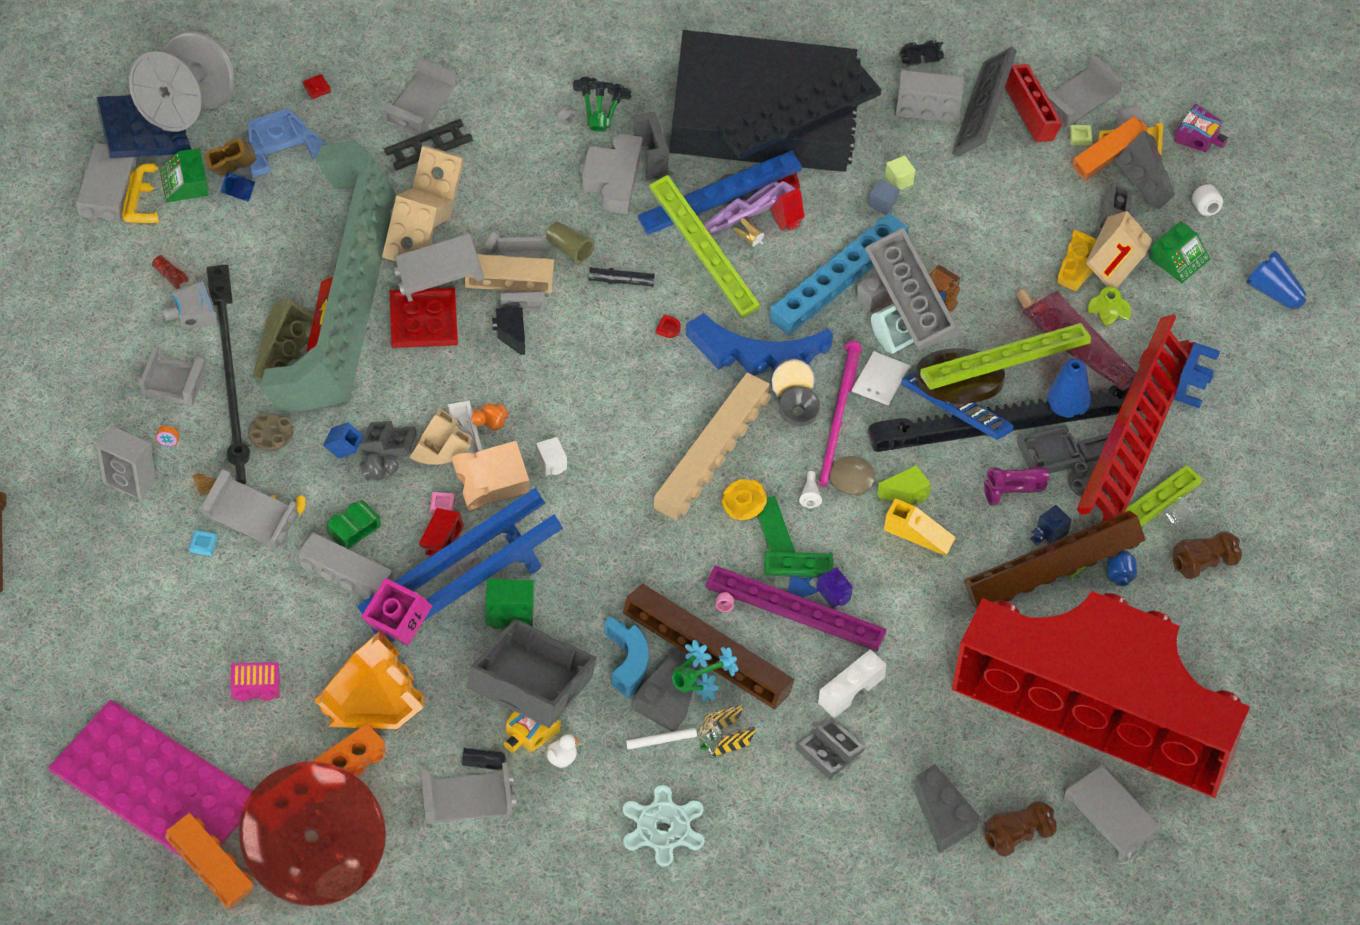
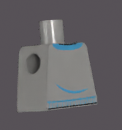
[162,281,217,329]

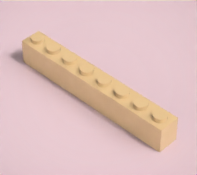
[654,372,771,520]

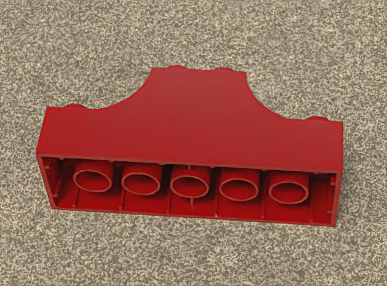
[952,590,1250,799]

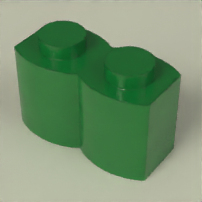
[327,500,381,549]

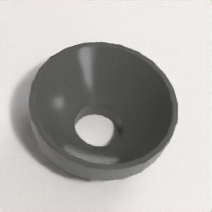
[779,387,820,426]

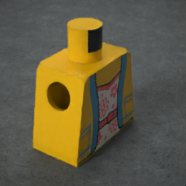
[504,711,561,753]

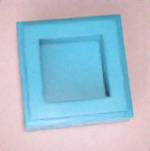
[189,530,218,556]

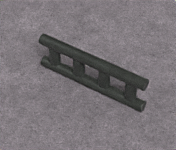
[384,119,473,171]

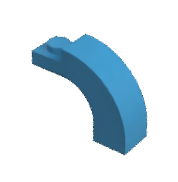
[604,616,649,698]

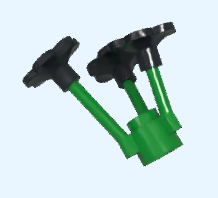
[573,77,631,132]

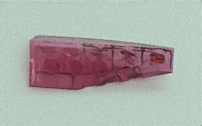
[1023,291,1136,391]

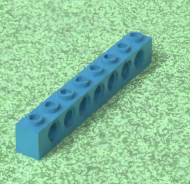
[770,213,909,336]

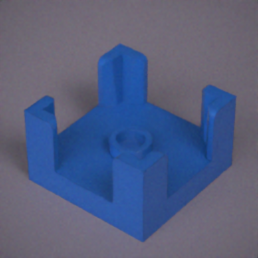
[1175,342,1220,408]

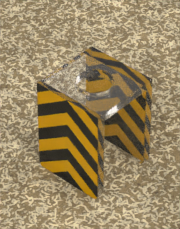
[699,705,756,756]

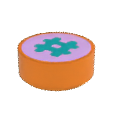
[155,426,179,446]

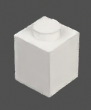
[536,437,567,476]

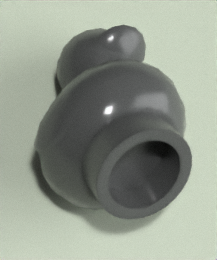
[360,453,399,480]

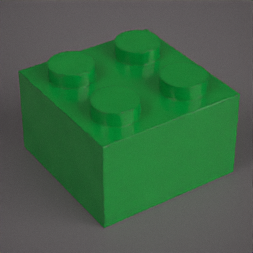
[486,579,534,629]

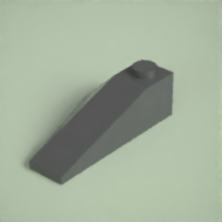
[634,648,700,732]

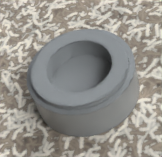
[484,231,503,254]

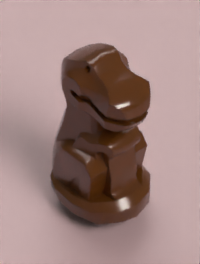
[1173,531,1242,580]
[985,801,1057,857]

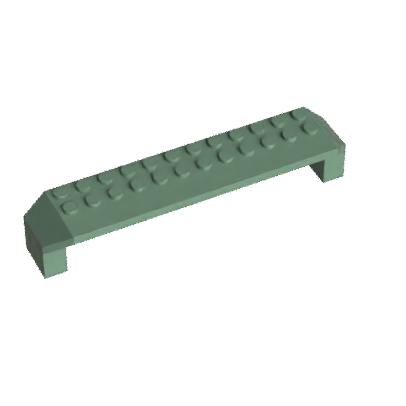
[260,140,396,413]

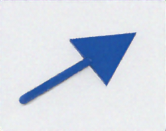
[788,552,833,598]

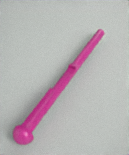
[819,340,862,487]

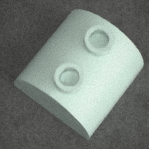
[871,303,914,353]

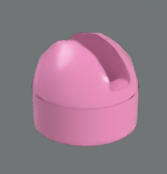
[715,592,734,612]

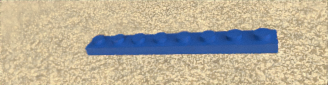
[638,150,802,235]

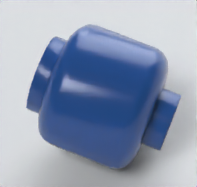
[1107,550,1137,586]

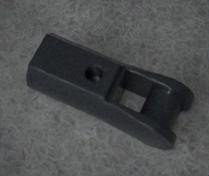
[462,748,506,770]

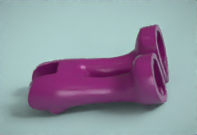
[984,466,1050,506]

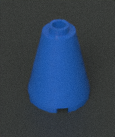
[1246,251,1307,310]
[1046,359,1091,418]

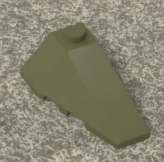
[253,299,314,381]

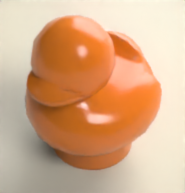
[471,403,508,430]

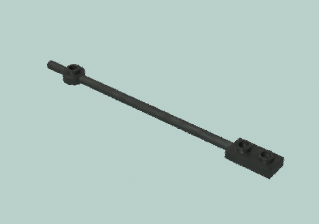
[207,265,250,484]

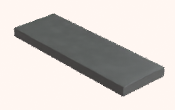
[952,47,1017,157]

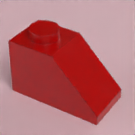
[770,188,805,231]

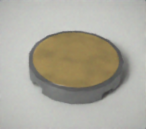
[770,358,815,399]

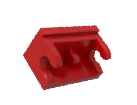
[419,508,464,556]

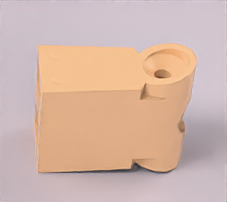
[451,441,529,511]

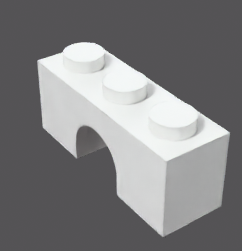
[818,650,887,718]

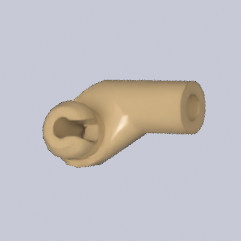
[1016,289,1047,313]

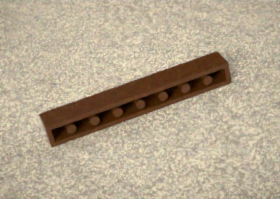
[963,510,1146,609]
[623,583,795,710]

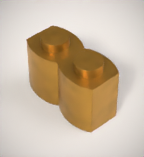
[204,138,257,176]

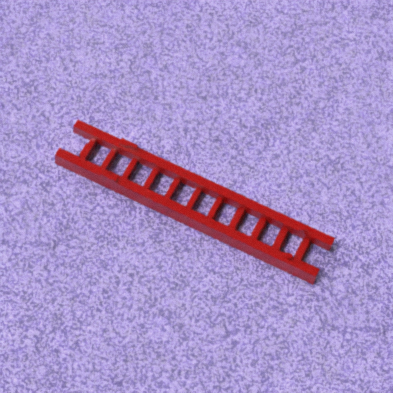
[1077,314,1195,522]

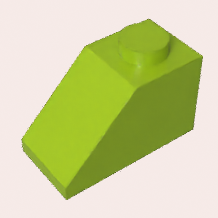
[877,465,931,505]

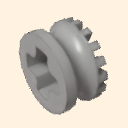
[556,105,578,126]

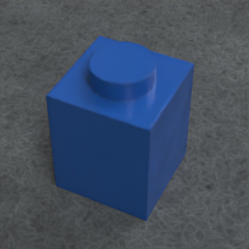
[323,422,364,458]

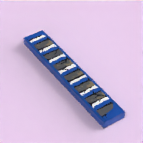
[902,371,1013,440]

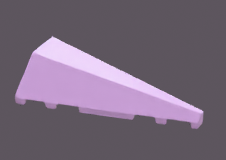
[703,181,795,235]

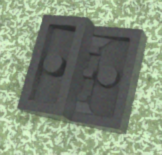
[360,421,417,457]
[796,717,865,780]

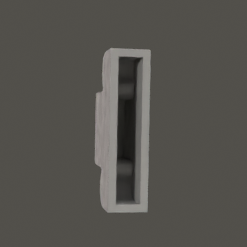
[580,134,643,215]

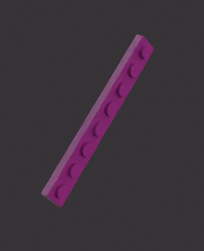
[706,565,887,652]

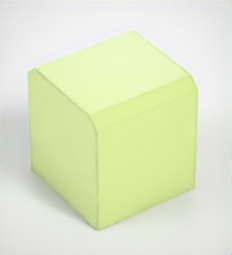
[885,156,916,190]

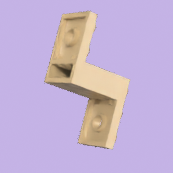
[382,145,465,262]

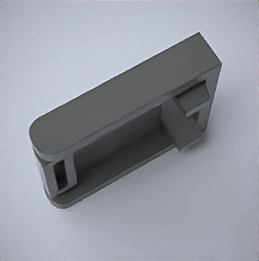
[1017,425,1084,474]

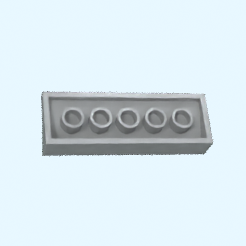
[865,227,961,351]

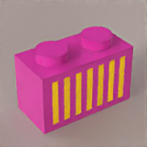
[230,662,280,701]

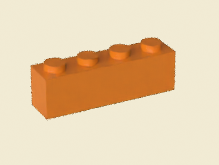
[165,812,253,909]

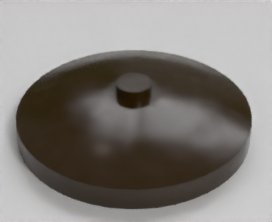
[916,348,1005,404]

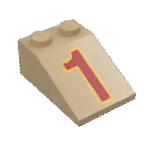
[1086,211,1152,288]

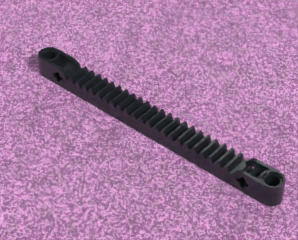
[867,382,1152,452]

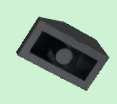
[492,307,525,355]

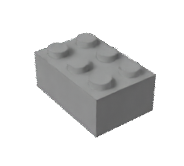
[896,70,964,123]
[96,425,156,501]

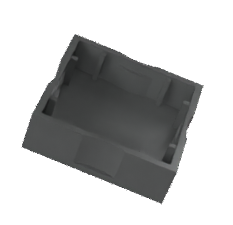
[466,619,597,728]

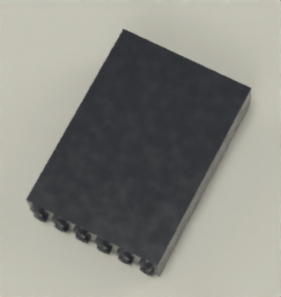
[669,30,861,172]

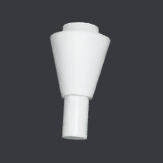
[799,471,822,508]

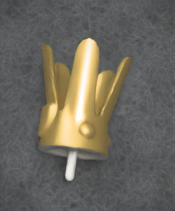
[733,217,764,247]

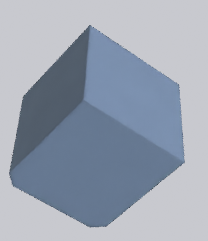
[868,180,900,215]

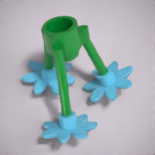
[672,640,739,703]

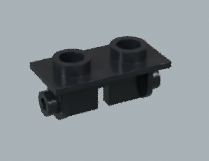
[899,40,944,65]

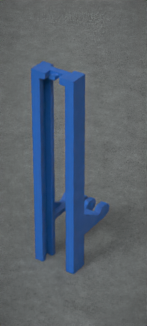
[357,487,563,642]

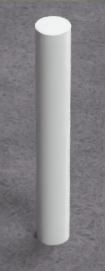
[625,728,697,750]

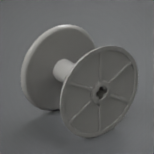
[129,30,235,132]

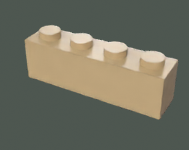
[465,254,554,293]

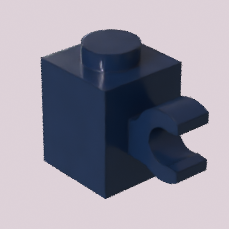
[1030,505,1072,545]

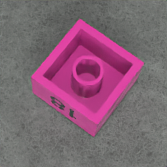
[361,578,432,646]

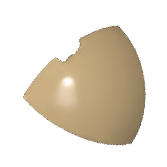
[409,407,471,465]

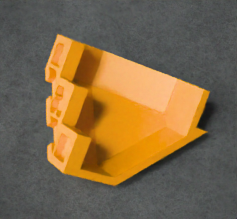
[314,631,425,729]

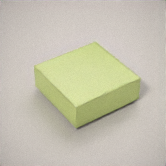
[1069,125,1093,145]

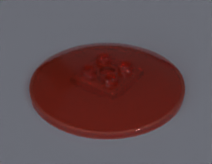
[239,762,386,906]

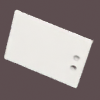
[852,351,911,406]

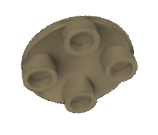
[248,412,294,450]
[830,456,875,496]

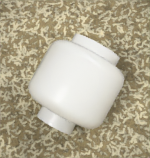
[1192,184,1223,216]

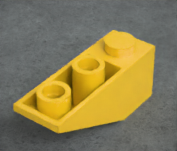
[884,498,956,556]

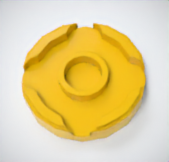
[721,479,767,520]

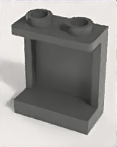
[633,111,669,180]

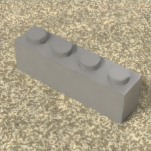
[298,532,393,600]

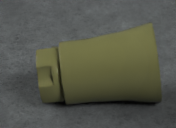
[546,222,595,265]

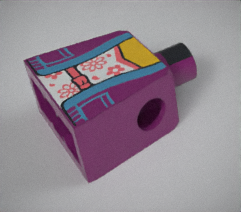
[1174,104,1228,152]

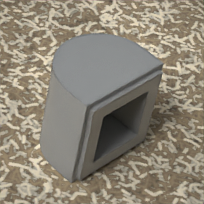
[1116,105,1143,126]

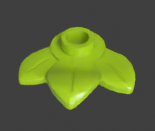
[1088,286,1131,327]

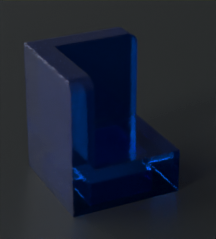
[220,172,255,202]

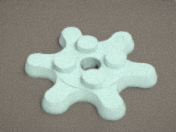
[623,785,705,867]

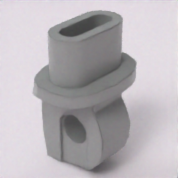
[446,552,482,580]

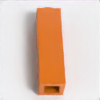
[1072,116,1147,181]

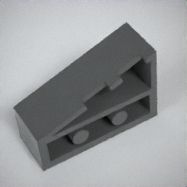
[1113,130,1175,209]
[914,764,980,853]

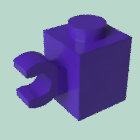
[817,567,853,608]

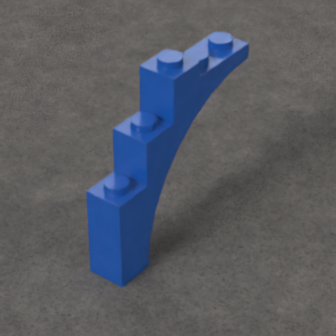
[686,313,833,376]

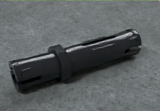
[589,267,655,287]

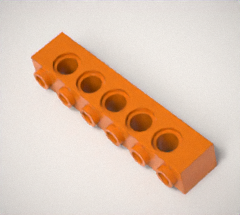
[251,723,386,833]

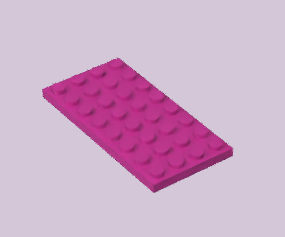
[49,700,260,857]

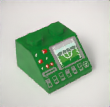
[159,148,209,203]
[1149,221,1210,283]

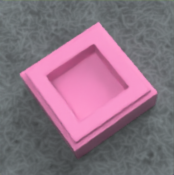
[430,492,455,514]

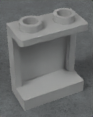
[137,349,206,406]

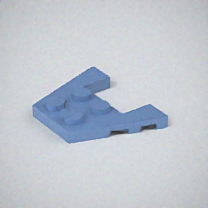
[248,108,327,178]

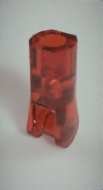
[152,255,189,289]

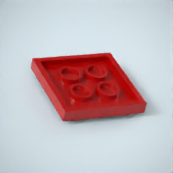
[389,287,458,348]

